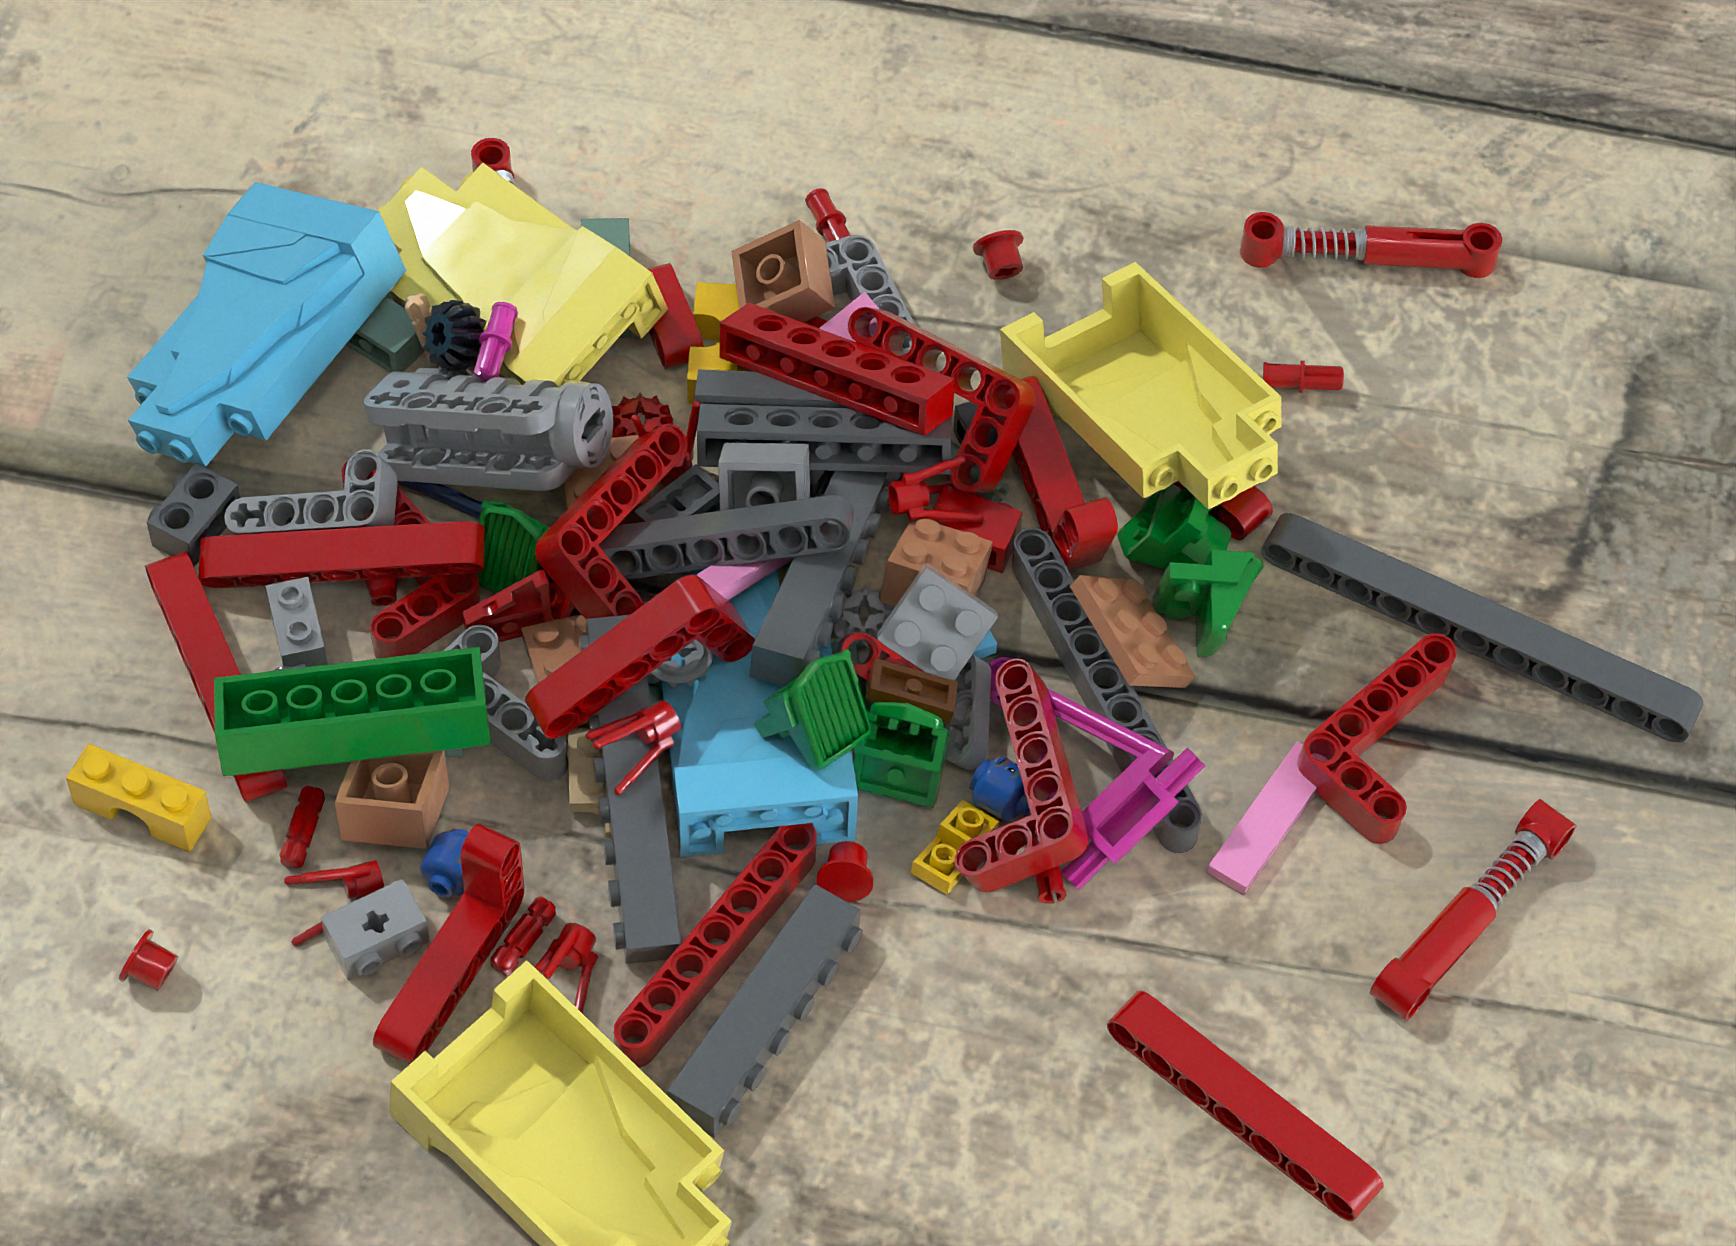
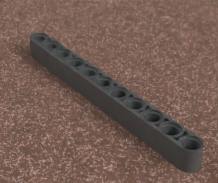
[1261,513,1704,743]

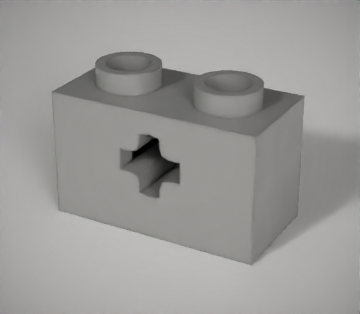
[266,577,328,667]
[321,879,429,980]

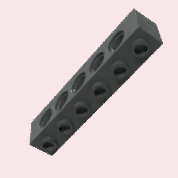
[697,404,952,474]

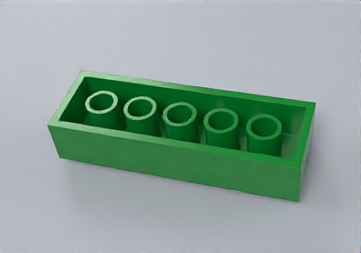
[214,647,491,776]

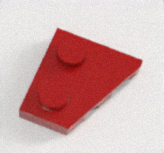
[463,570,552,642]

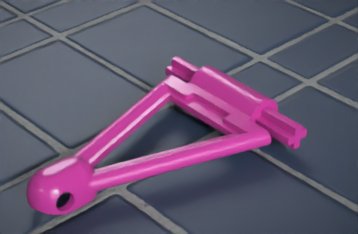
[989,657,1205,890]

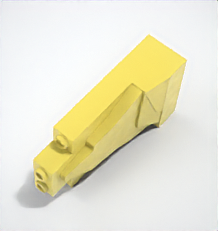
[377,163,668,387]
[1000,262,1282,510]
[389,960,732,1246]

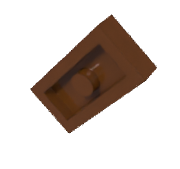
[865,658,958,724]

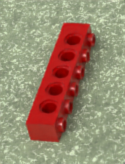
[719,303,955,436]

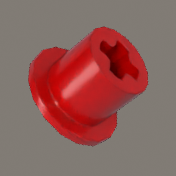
[973,230,1024,280]
[817,841,874,902]
[119,929,179,991]

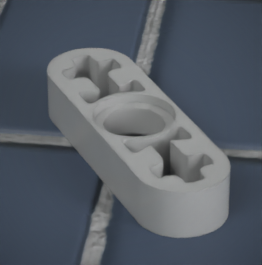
[946,654,991,771]

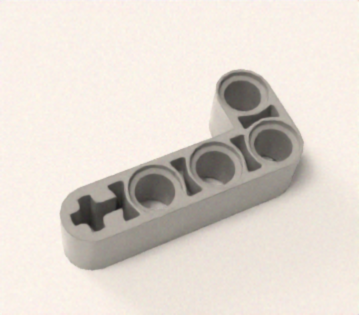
[825,235,915,354]
[224,449,397,535]
[443,625,568,781]

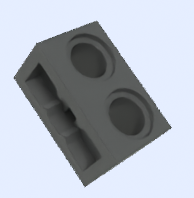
[147,463,240,567]
[634,464,720,548]

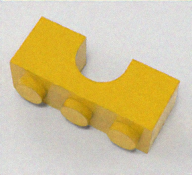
[687,282,747,404]
[66,743,212,852]

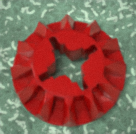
[612,392,673,438]

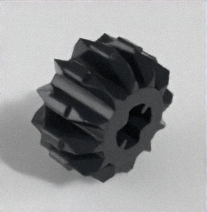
[422,300,487,371]

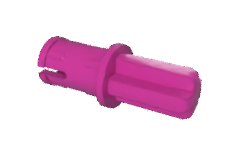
[474,302,518,382]

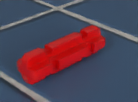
[279,785,325,869]
[490,896,556,976]

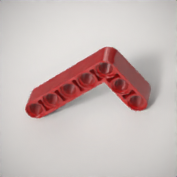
[848,307,1036,493]
[1005,376,1118,571]
[535,424,688,621]
[341,461,481,659]
[525,575,755,739]
[1297,633,1457,844]
[955,658,1089,893]
[373,823,525,1064]

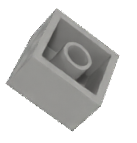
[718,443,810,536]
[877,563,998,681]

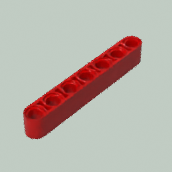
[198,521,485,588]
[145,551,288,803]
[613,823,817,1068]
[1107,991,1384,1221]

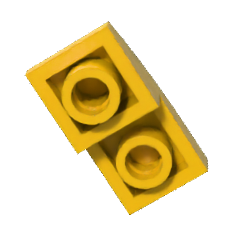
[910,799,999,895]

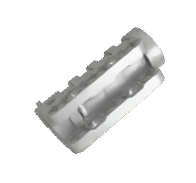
[363,367,613,491]

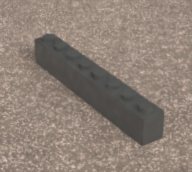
[749,471,903,687]
[579,615,681,964]

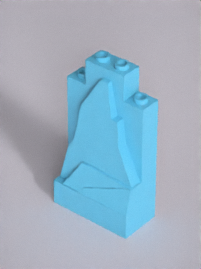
[127,182,406,467]
[661,569,858,858]

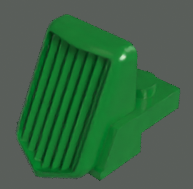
[1117,484,1231,570]
[476,501,550,594]
[1152,550,1264,657]
[753,649,872,770]
[853,702,950,808]

